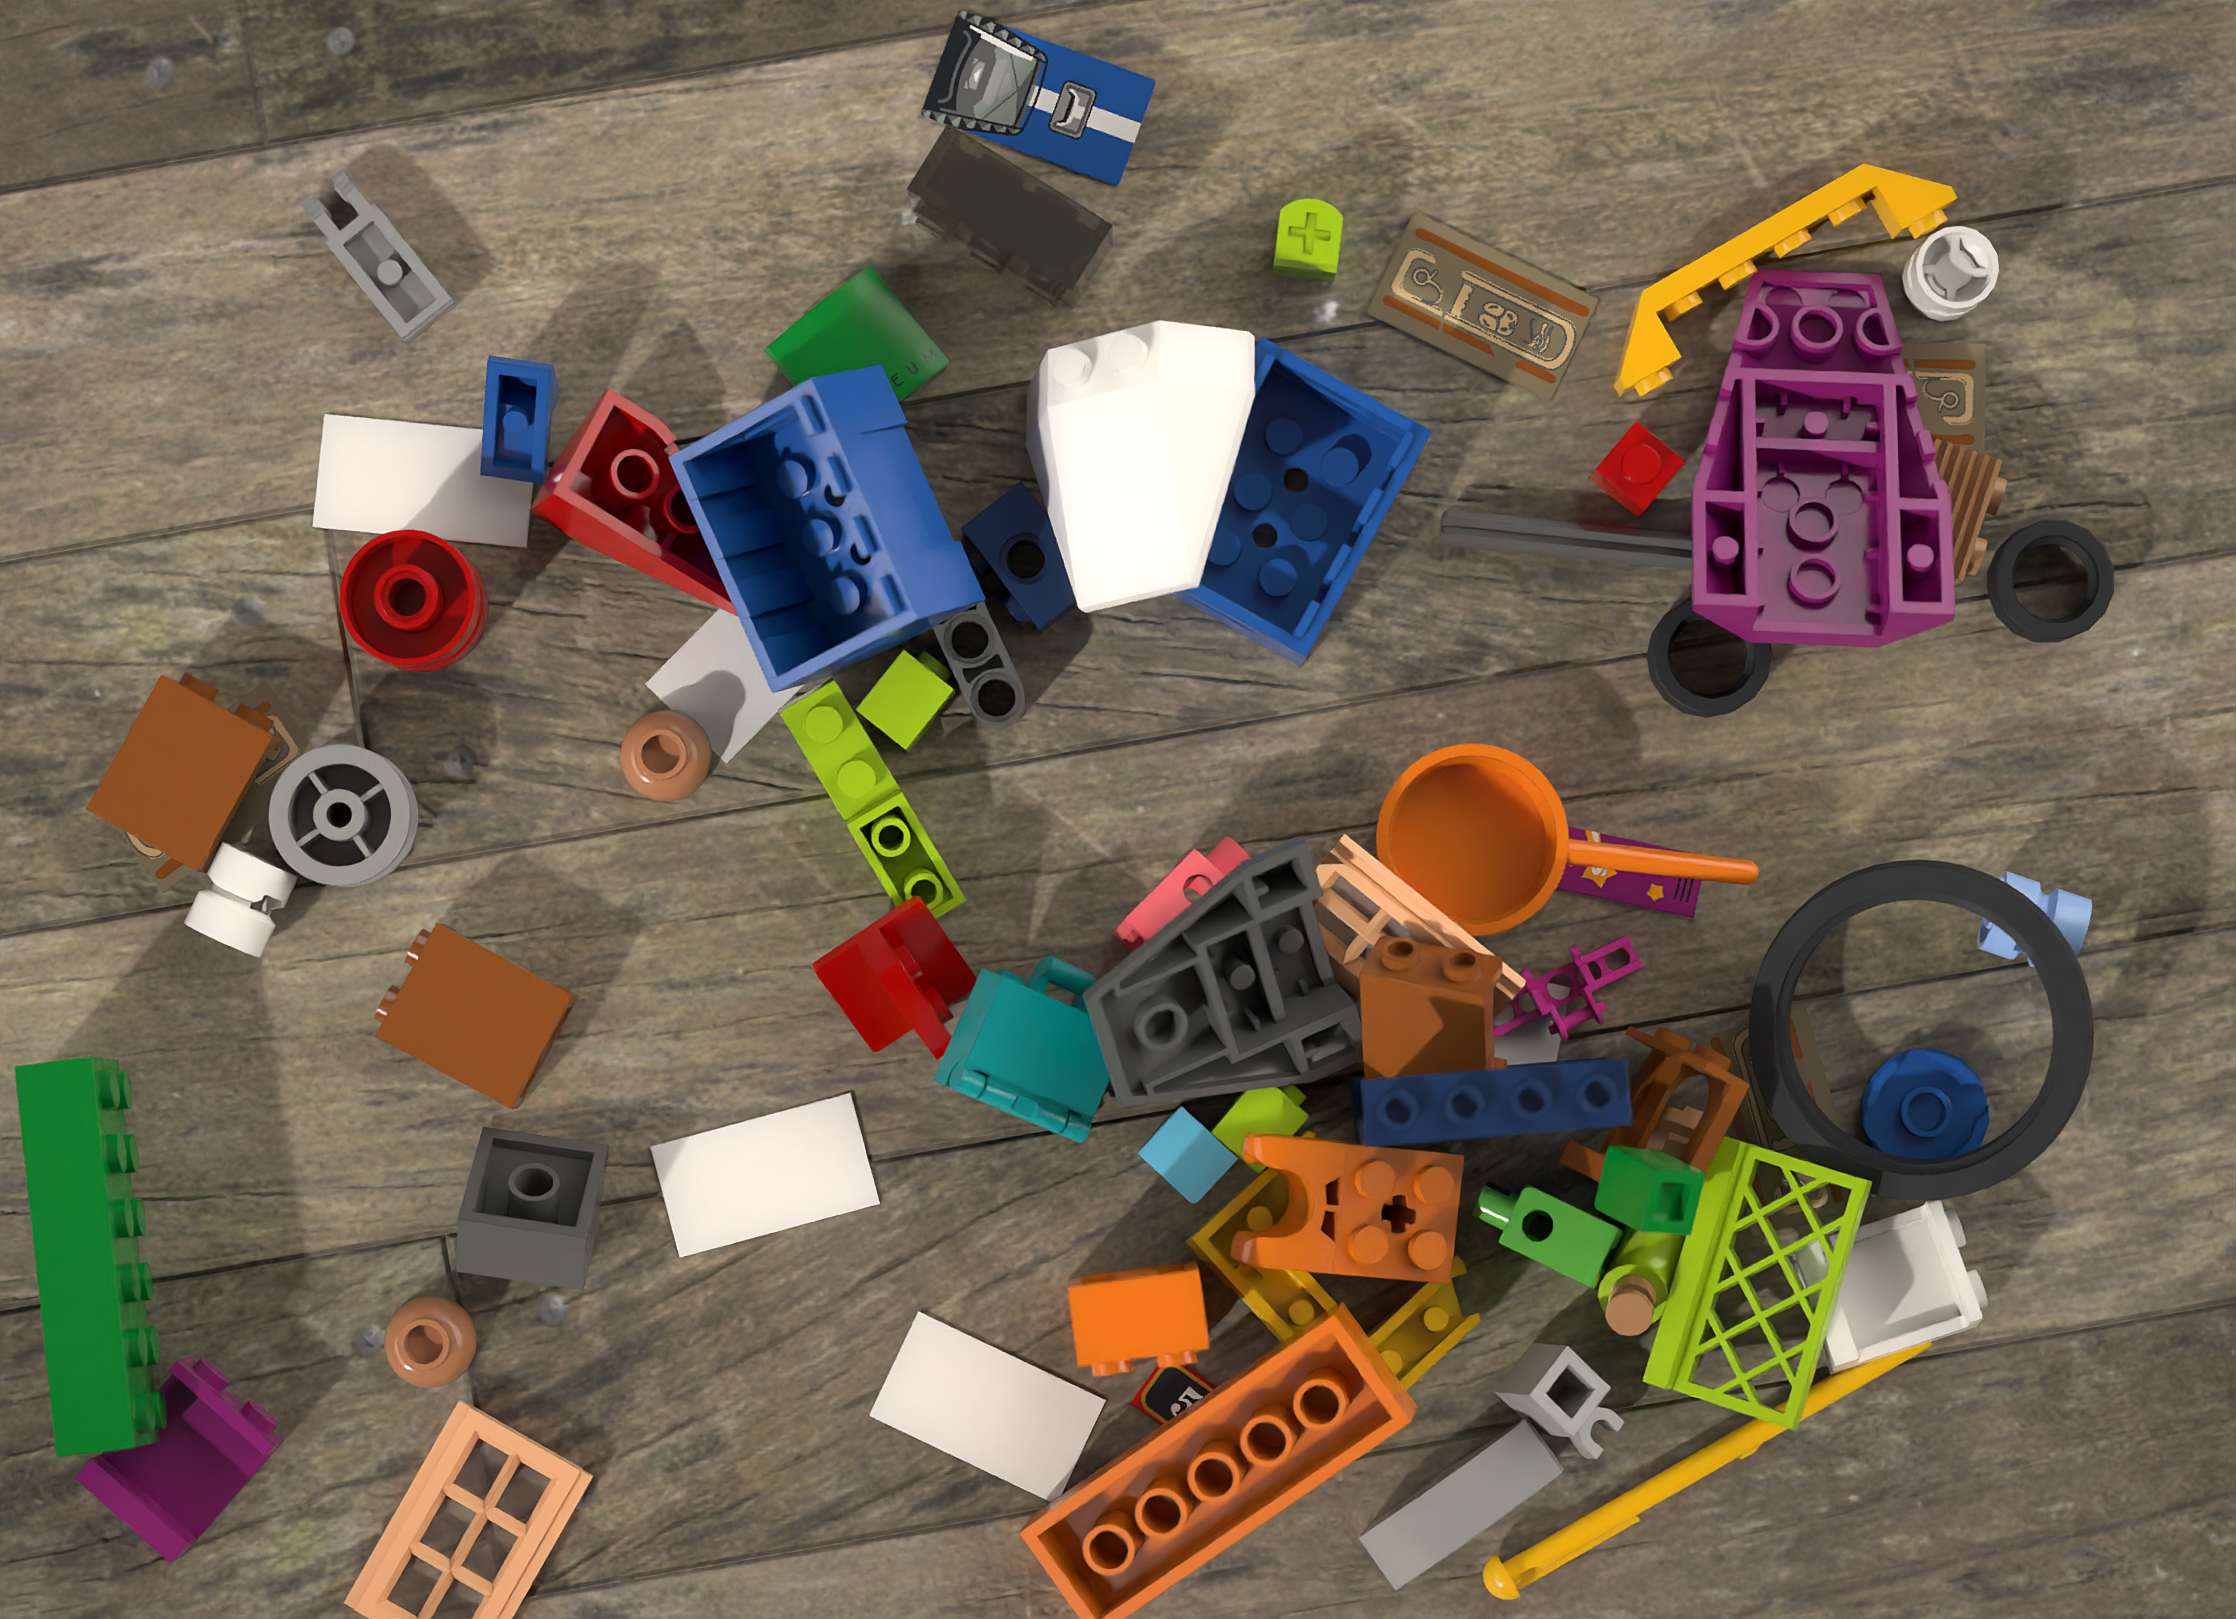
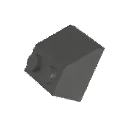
[456,1127,609,1290]

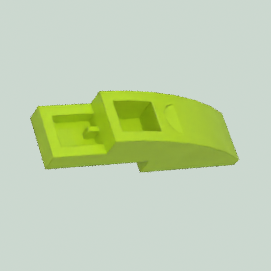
[778,677,967,919]

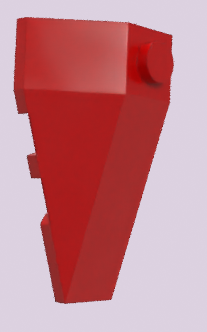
[529,388,738,617]

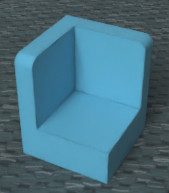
[1137,1105,1238,1203]

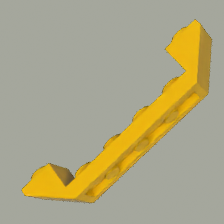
[1614,164,1958,398]

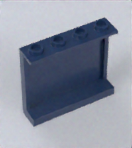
[1350,1057,1632,1147]

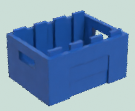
[1169,337,1432,667]
[668,364,986,694]

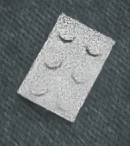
[907,123,1113,309]

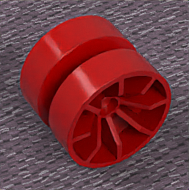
[339,530,489,673]

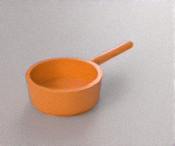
[1376,743,1759,936]

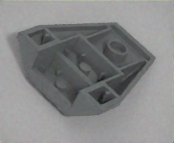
[1083,836,1363,1107]

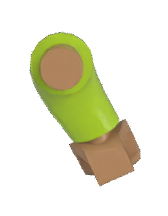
[1598,1106,1729,1336]

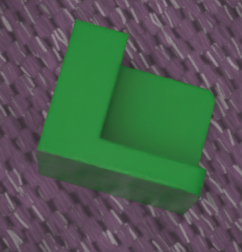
[1594,1145,1706,1235]

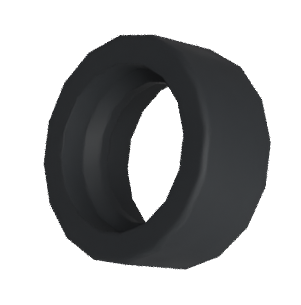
[1987,520,2114,642]
[1646,598,1773,718]

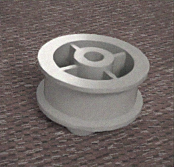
[269,744,419,887]

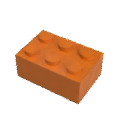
[1067,1261,1210,1376]

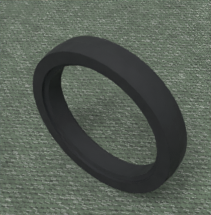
[1748,859,2094,1201]

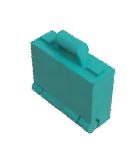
[933,956,1110,1143]

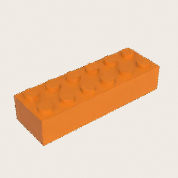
[1019,1301,1417,1619]

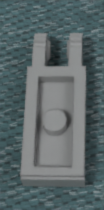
[300,170,457,345]

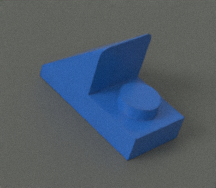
[480,355,560,484]

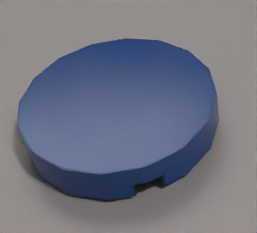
[1860,1049,1989,1159]

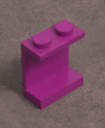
[74,1357,284,1564]

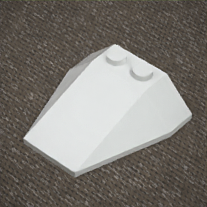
[1026,321,1255,613]

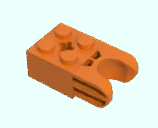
[1231,1132,1465,1284]

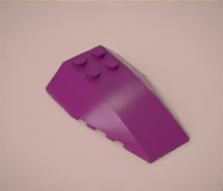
[1691,269,1955,648]

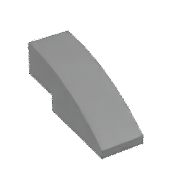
[1358,1417,1564,1591]

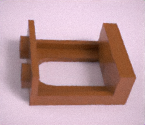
[1559,1026,1750,1184]

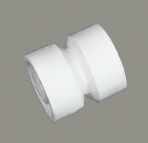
[1902,226,1999,321]
[184,841,299,958]

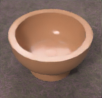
[620,710,712,802]
[384,1295,477,1388]

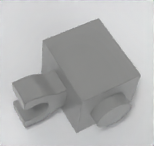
[1495,1343,1625,1460]

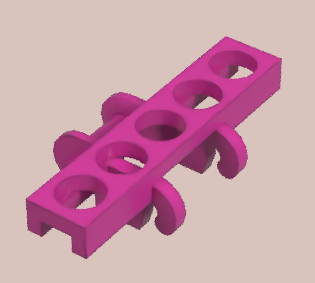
[1493,935,1643,1042]

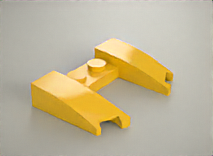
[1185,1131,1481,1391]

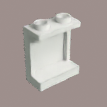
[1789,1200,1988,1374]

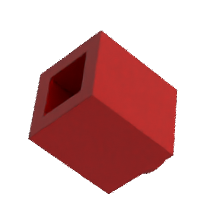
[1588,421,1686,518]

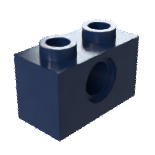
[961,481,1078,634]

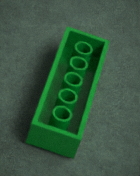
[14,1057,167,1458]

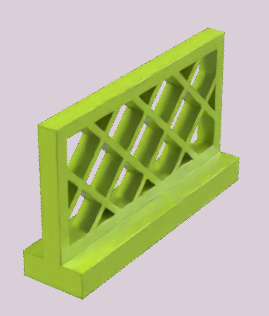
[1642,1136,1872,1430]

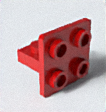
[812,896,977,1060]

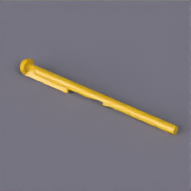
[1483,1342,1932,1600]

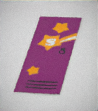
[1556,826,1702,918]

